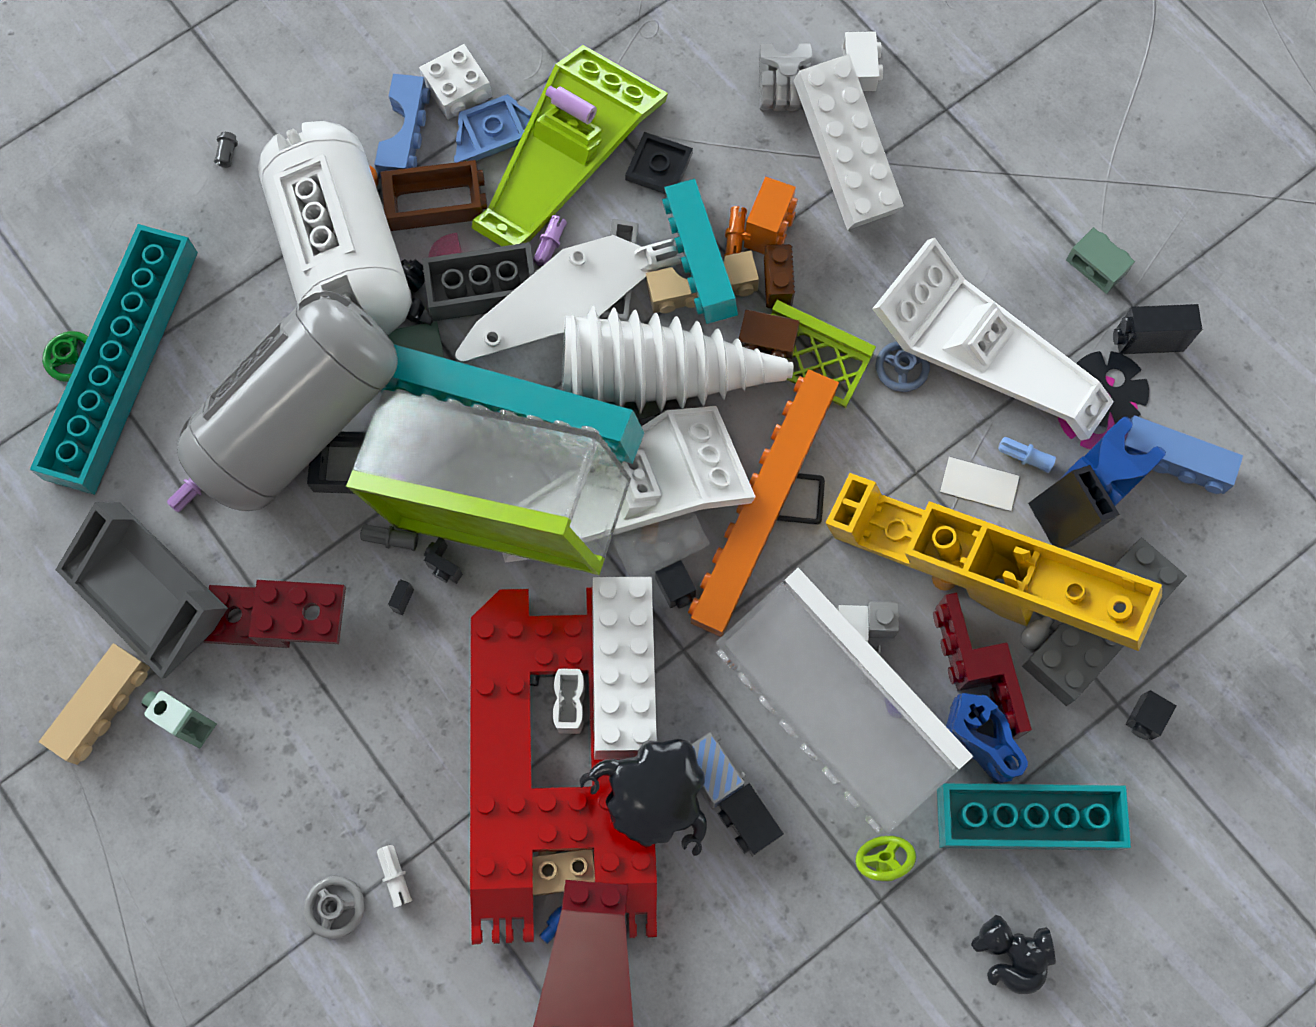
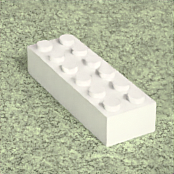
[793,54,904,230]
[592,577,657,760]

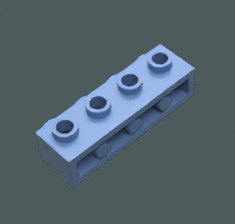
[1125,415,1243,494]

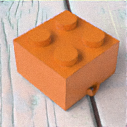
[742,176,798,254]

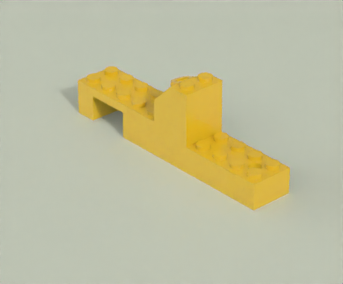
[826,473,1162,651]

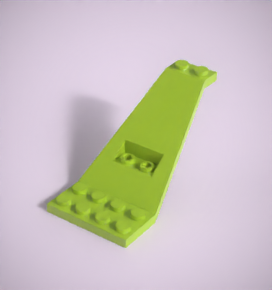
[471,45,668,246]

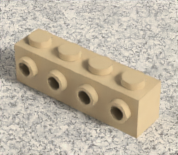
[532,850,595,897]

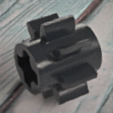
[401,259,425,292]

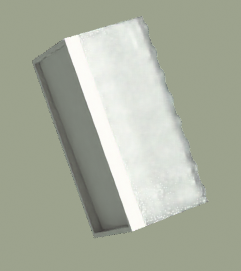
[715,568,973,834]

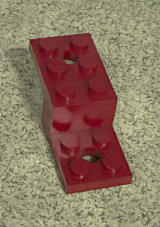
[203,580,346,648]
[933,592,1032,740]

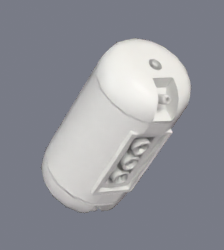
[258,121,412,335]

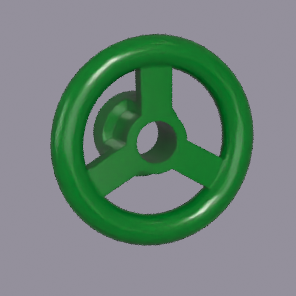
[42,331,88,382]

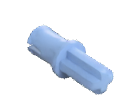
[998,437,1056,473]

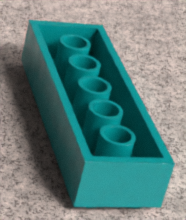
[937,783,1131,850]

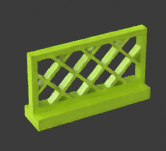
[771,300,876,408]

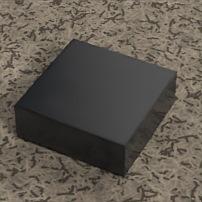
[388,579,414,615]

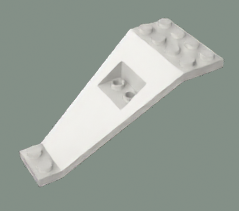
[873,238,1114,440]

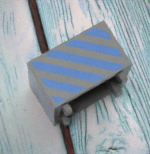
[691,732,746,810]

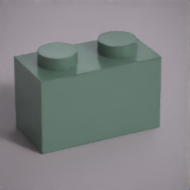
[1066,227,1135,294]

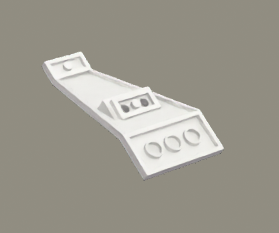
[502,406,755,562]

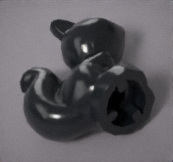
[971,915,1056,994]

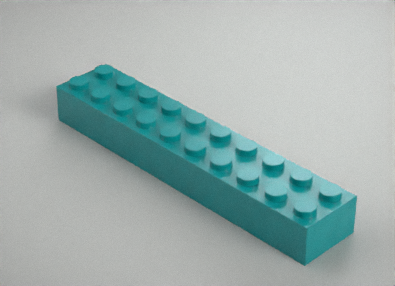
[30,224,198,495]
[381,344,645,464]

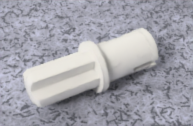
[377,845,413,908]

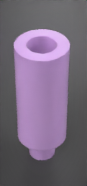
[545,86,597,124]

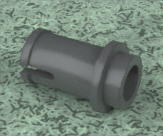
[214,131,238,168]

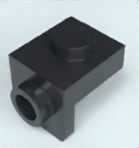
[424,537,463,584]

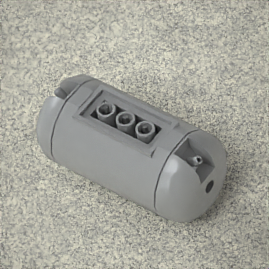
[177,291,398,511]

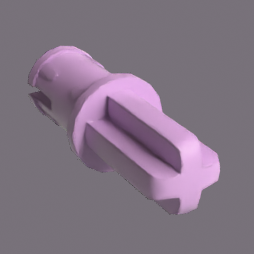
[533,215,567,266]
[167,478,202,512]

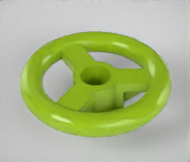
[855,836,916,881]

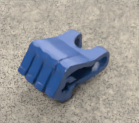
[1060,416,1166,506]
[946,693,1028,784]

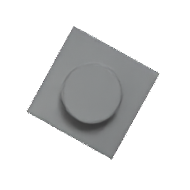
[867,602,899,638]

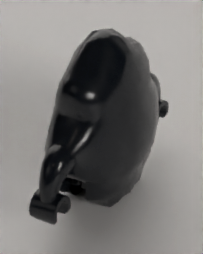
[579,739,707,856]

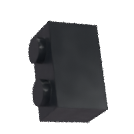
[717,783,784,857]

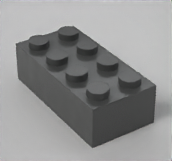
[422,242,535,322]

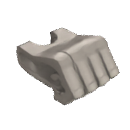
[759,43,812,112]

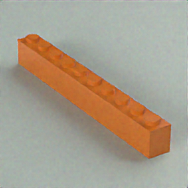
[688,369,839,638]

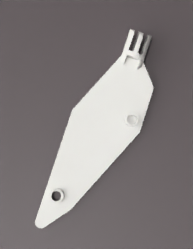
[455,235,681,362]

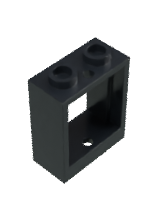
[307,431,388,494]

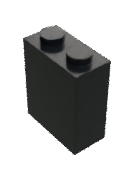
[1113,304,1203,354]
[1028,465,1120,549]

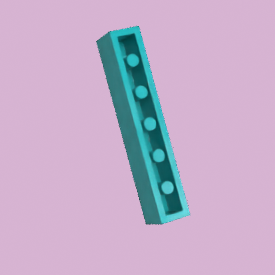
[662,179,738,324]

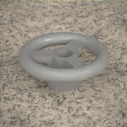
[304,876,364,939]

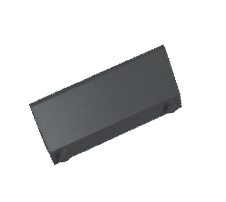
[55,502,228,679]

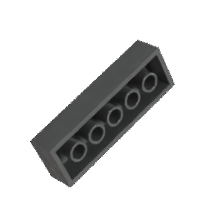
[1022,537,1187,706]

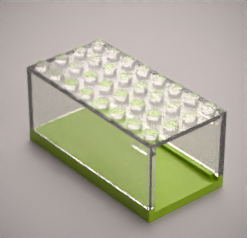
[346,389,631,575]

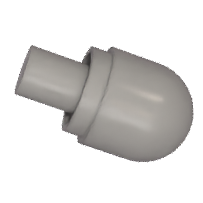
[1021,615,1055,650]

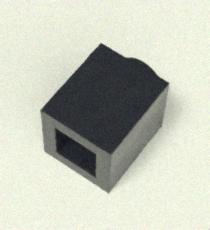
[655,560,696,609]
[1125,690,1177,740]

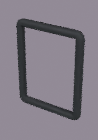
[776,473,825,524]

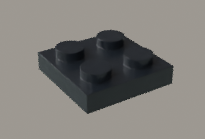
[625,132,693,194]

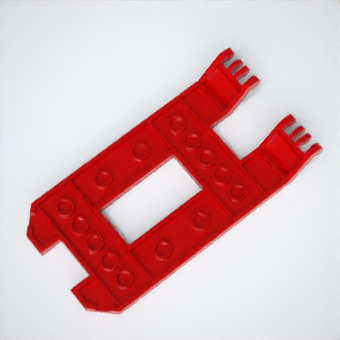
[470,587,657,945]

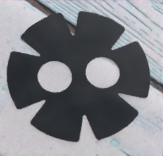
[1077,351,1149,427]

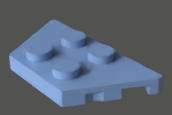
[454,94,532,162]

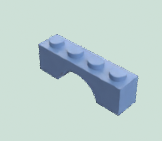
[374,74,430,179]

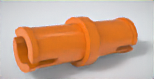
[724,206,747,258]

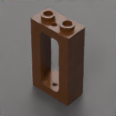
[381,160,488,231]

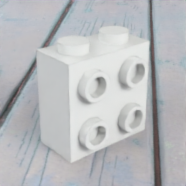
[419,44,492,120]

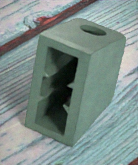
[141,690,217,749]

